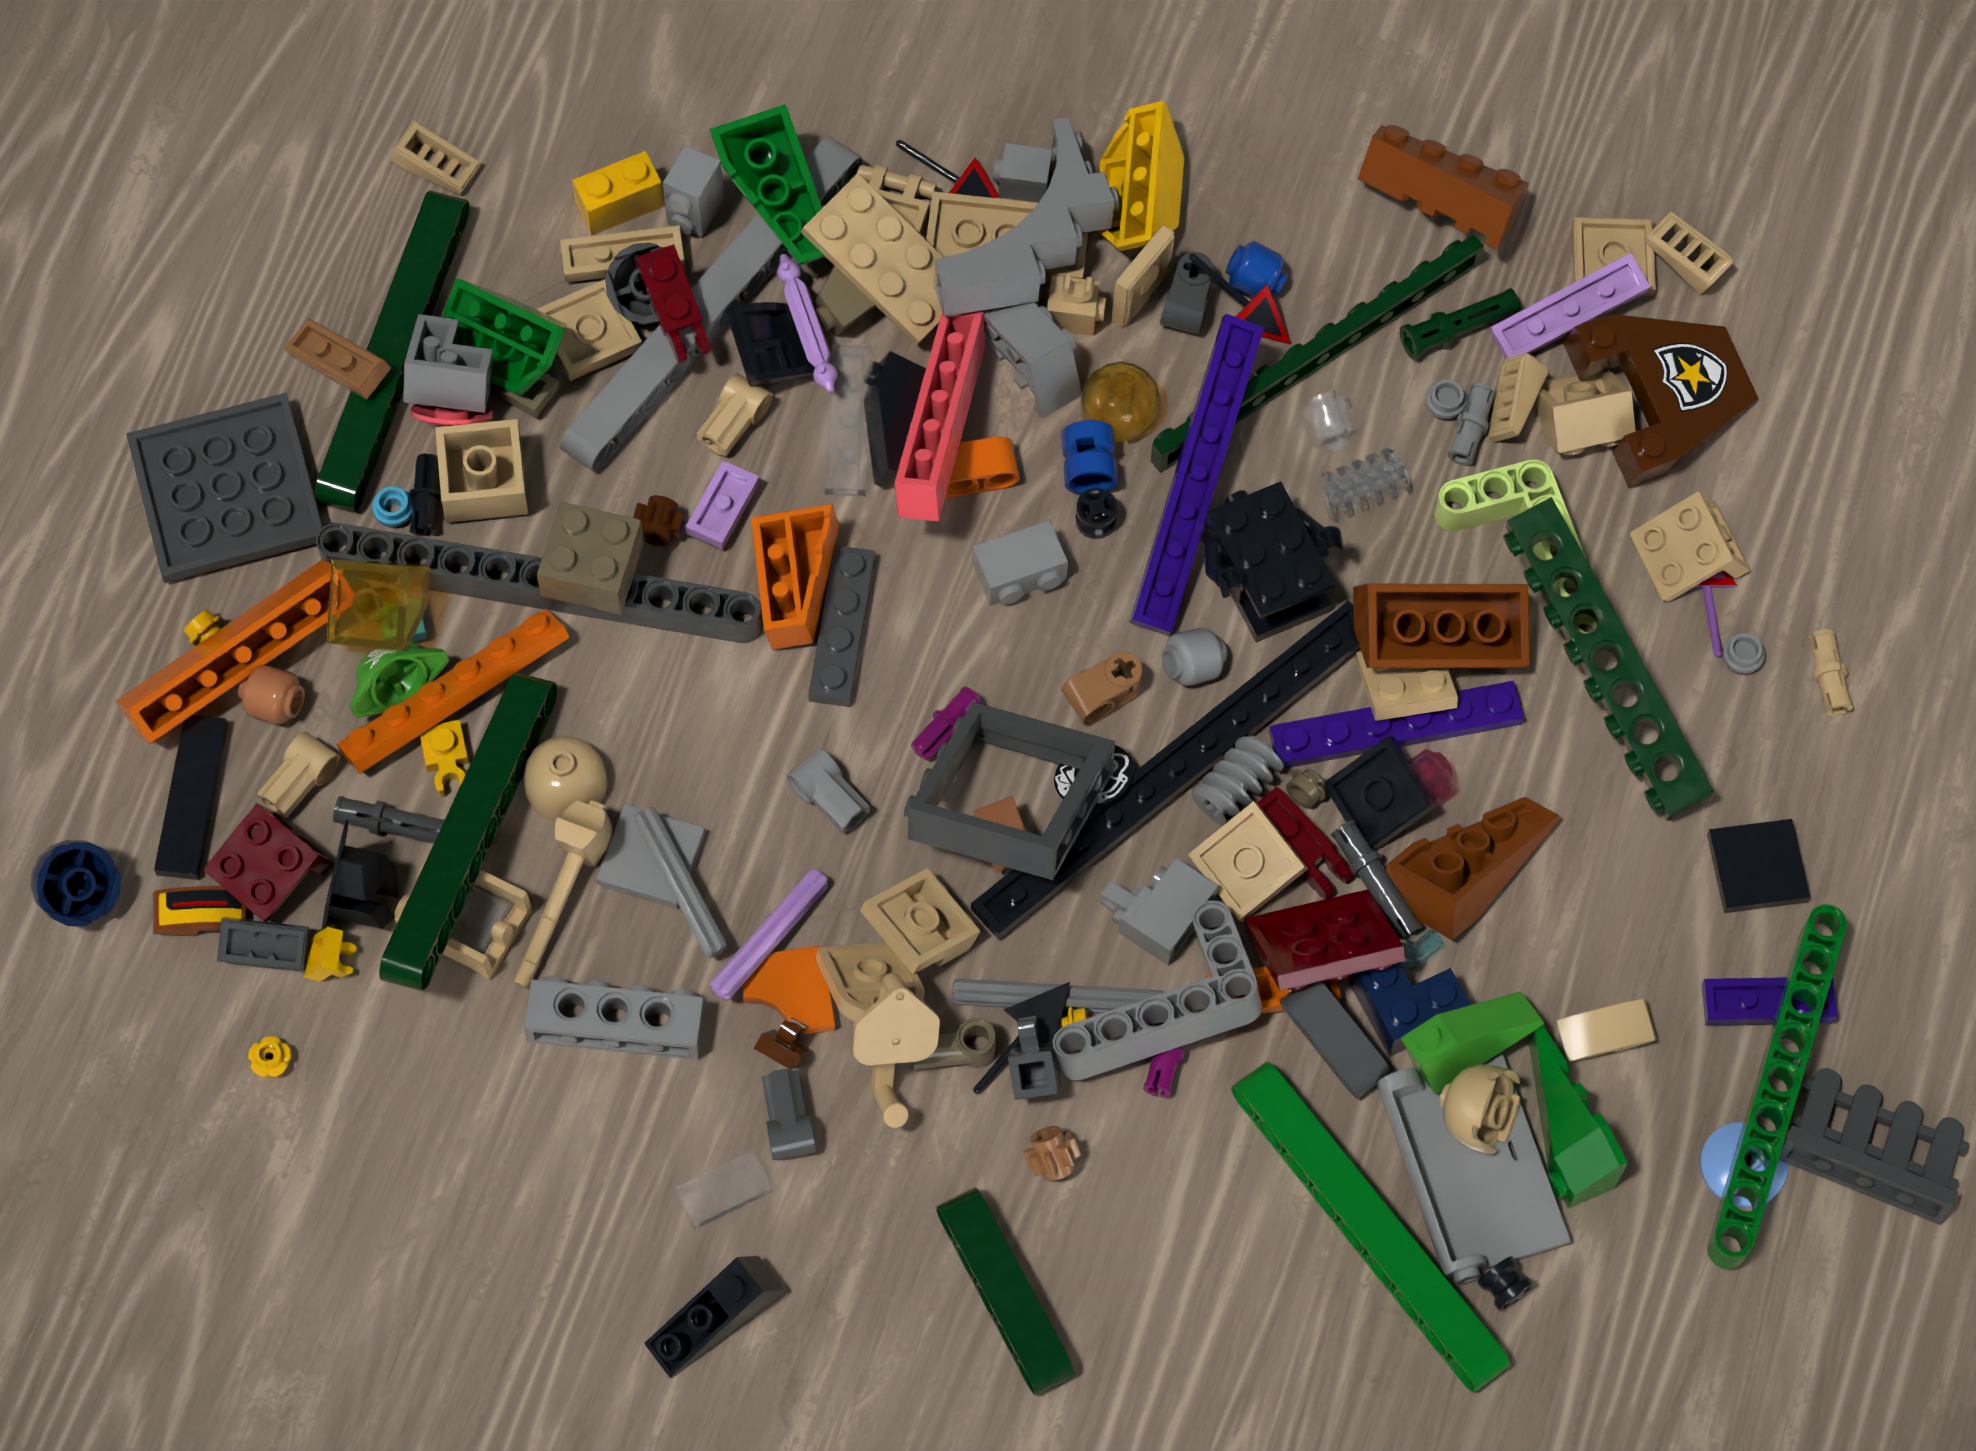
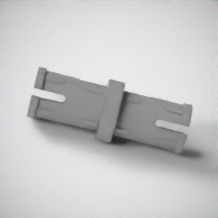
[1448,383,1497,465]

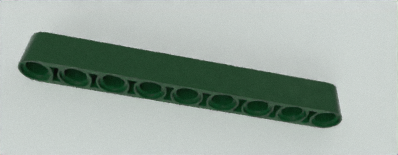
[314,190,470,512]
[379,672,557,991]

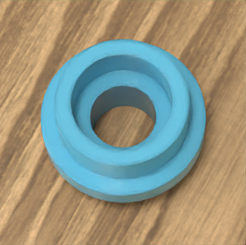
[372,486,412,527]

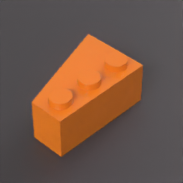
[751,504,840,650]

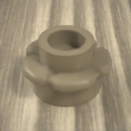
[1286,769,1325,808]

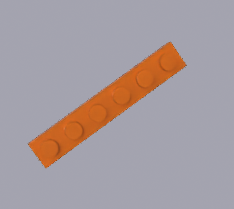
[336,609,570,774]

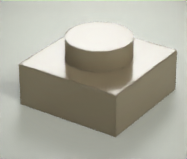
[501,373,559,418]

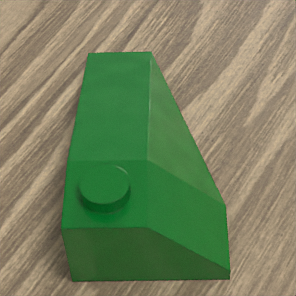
[1528,1026,1628,1209]

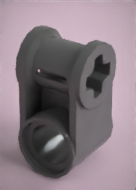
[1160,252,1213,335]

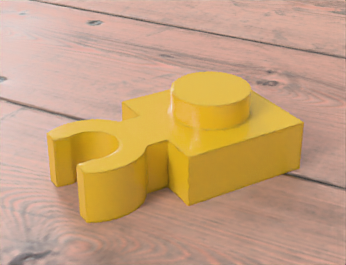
[420,719,469,797]

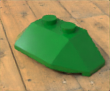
[442,278,567,396]

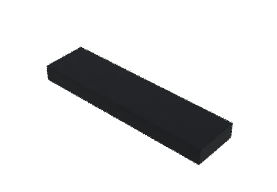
[154,715,228,880]

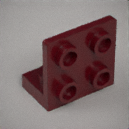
[204,803,334,922]

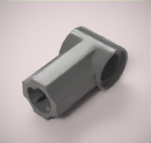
[762,1069,816,1160]

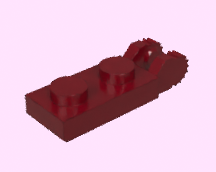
[635,244,711,363]
[1257,787,1354,899]

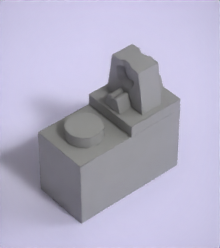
[1100,858,1218,965]

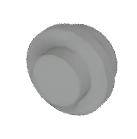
[1426,379,1467,419]
[1722,633,1765,674]

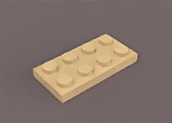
[800,173,943,346]
[926,192,1089,283]

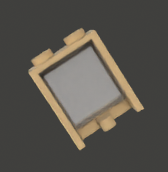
[394,861,533,981]

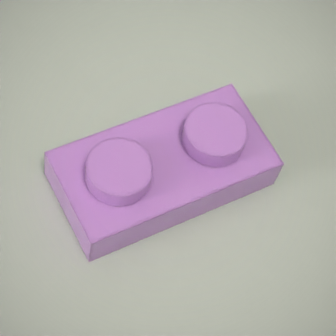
[685,460,760,550]

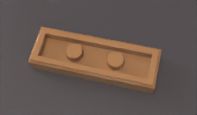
[284,318,391,400]

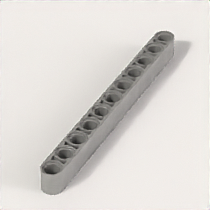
[560,136,863,472]

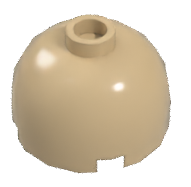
[522,736,608,822]
[1440,1064,1520,1154]

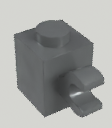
[1008,1015,1061,1100]

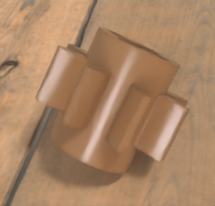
[1023,1126,1082,1181]

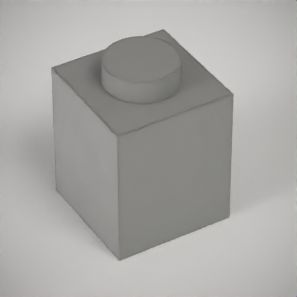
[992,143,1053,203]

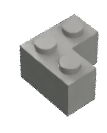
[403,314,493,413]

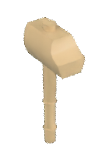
[513,800,614,989]

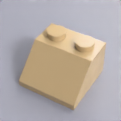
[1534,370,1636,455]

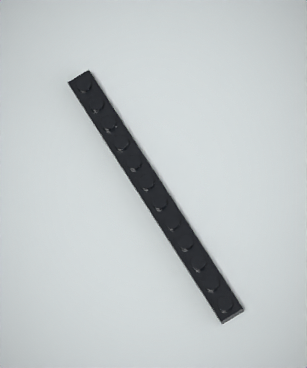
[971,600,1360,940]

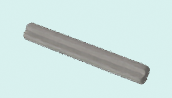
[635,807,727,958]

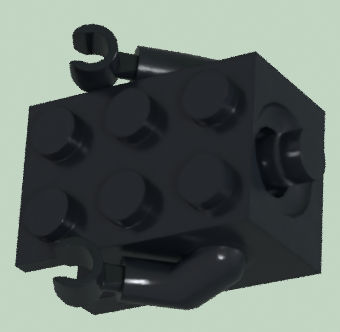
[1202,481,1344,643]

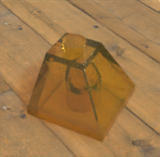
[326,559,430,651]

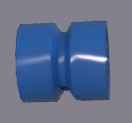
[1062,420,1117,495]

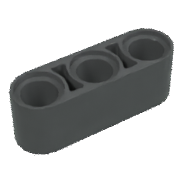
[1279,981,1391,1099]

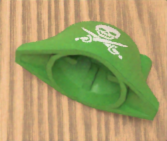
[350,641,449,718]

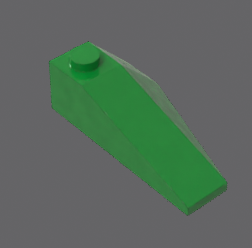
[709,104,825,266]

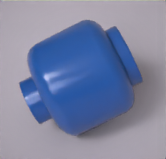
[1225,241,1288,298]

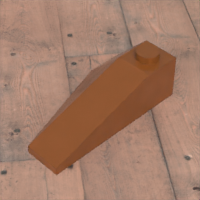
[1386,797,1559,940]

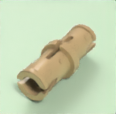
[1808,629,1853,716]

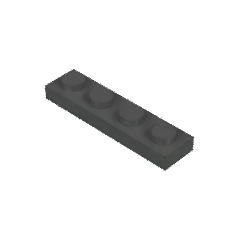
[808,545,875,707]

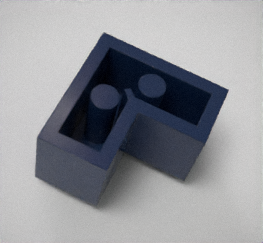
[1349,962,1471,1057]

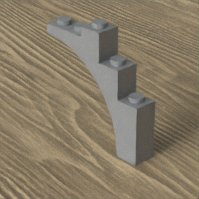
[934,117,1119,316]

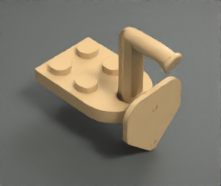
[816,942,940,1128]

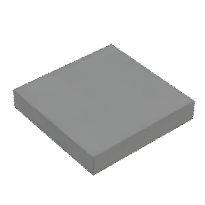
[596,804,705,909]

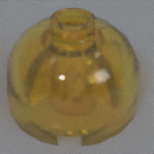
[1080,361,1162,444]

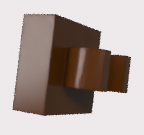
[754,1018,810,1070]

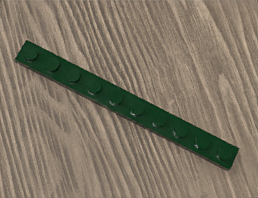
[1150,234,1484,473]

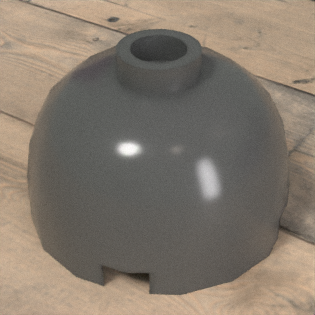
[605,242,685,325]

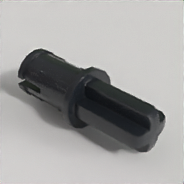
[409,453,441,537]

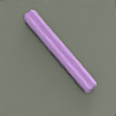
[710,869,828,1000]

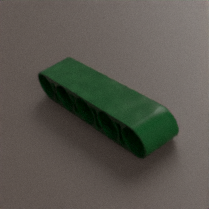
[936,1187,1075,1396]

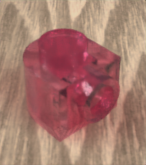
[1409,749,1456,804]

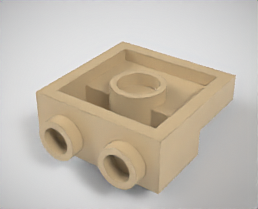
[860,868,980,974]

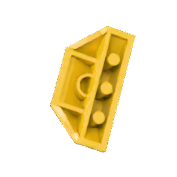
[1097,100,1184,251]

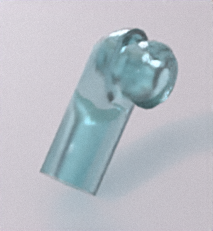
[1399,930,1444,969]

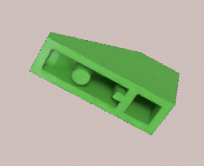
[1400,991,1544,1094]

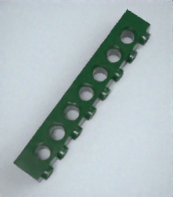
[1503,497,1714,820]

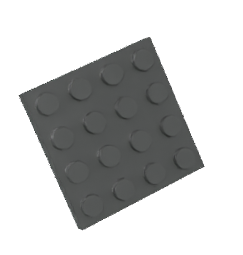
[126,392,323,583]

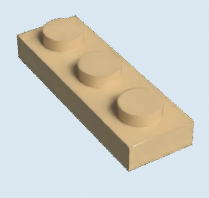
[560,225,685,283]

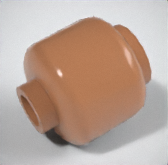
[238,665,305,725]

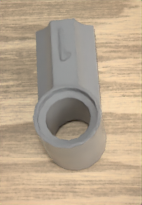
[786,748,870,833]

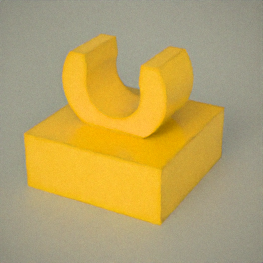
[304,927,357,982]

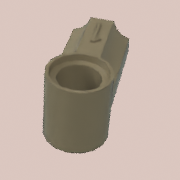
[913,1018,997,1070]

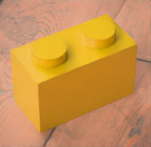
[572,151,664,236]

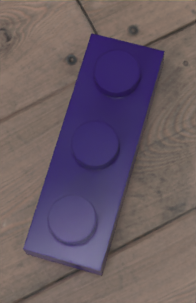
[1702,977,1837,1025]

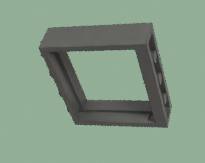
[904,702,1115,880]

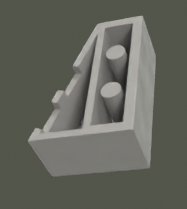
[982,302,1082,419]

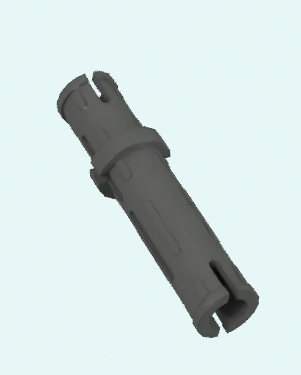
[333,796,444,843]
[1331,820,1423,941]

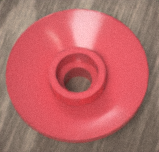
[410,404,493,427]

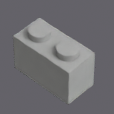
[663,145,724,238]
[972,520,1068,606]

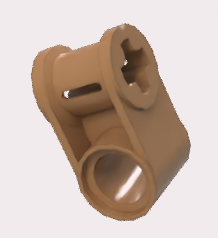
[1061,652,1142,725]

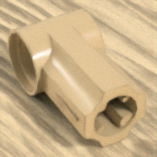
[697,373,773,456]
[257,732,340,819]

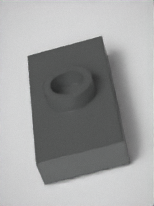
[217,917,309,971]

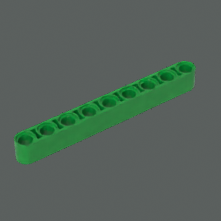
[1707,904,1847,1269]
[1231,1061,1510,1393]

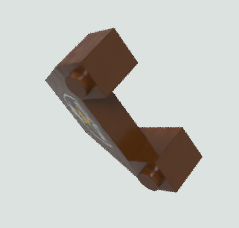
[1563,314,1758,488]

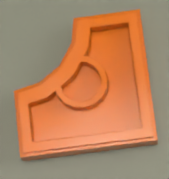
[741,945,835,1035]

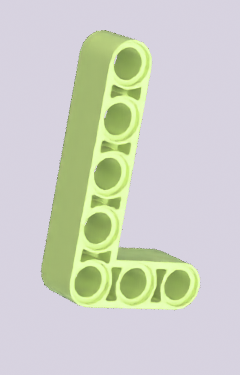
[1434,459,1597,642]

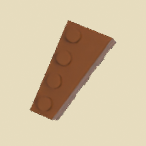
[1358,125,1529,249]

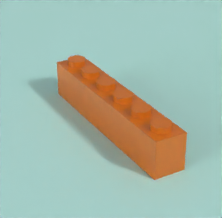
[115,559,358,744]

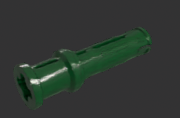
[1399,288,1521,360]

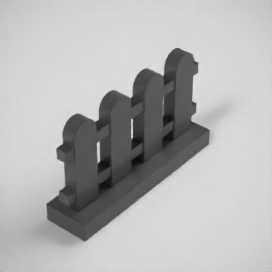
[1779,1068,1969,1225]

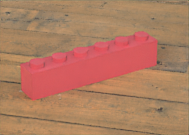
[895,311,986,521]

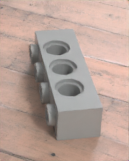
[524,976,705,1060]

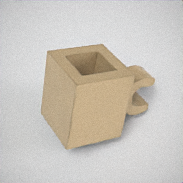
[1047,274,1106,336]

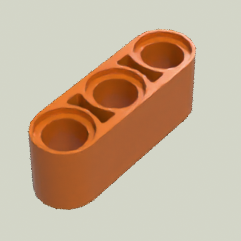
[897,436,1020,498]

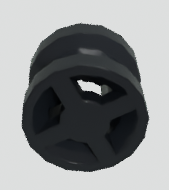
[1075,488,1117,539]
[1478,1256,1534,1311]

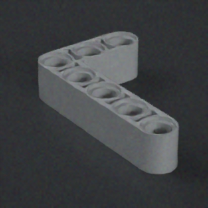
[1053,900,1262,1080]

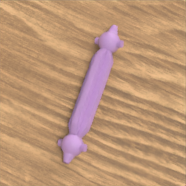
[777,253,838,394]

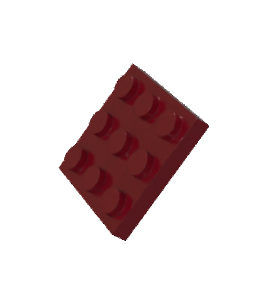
[1245,889,1406,991]

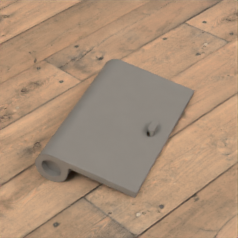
[1377,1052,1571,1285]

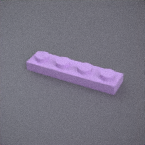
[1489,253,1651,359]

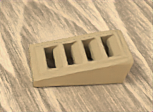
[390,121,482,195]
[1643,211,1734,295]
[1488,353,1549,442]

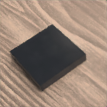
[1324,735,1437,850]
[1707,819,1810,913]

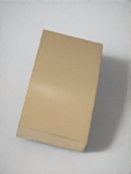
[1556,998,1657,1063]

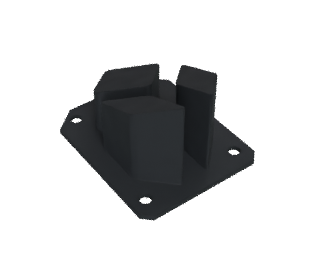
[321,820,399,930]

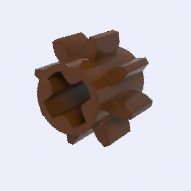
[633,495,685,546]

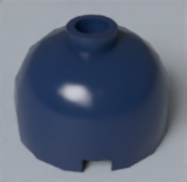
[30,840,121,927]

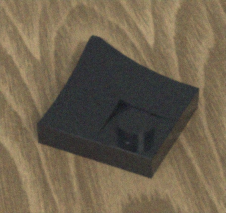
[726,302,815,387]

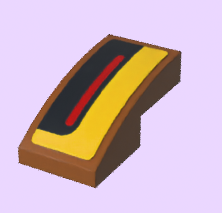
[153,886,246,936]

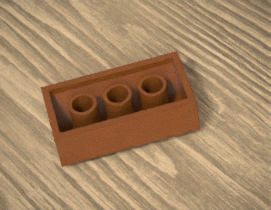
[1353,583,1530,668]

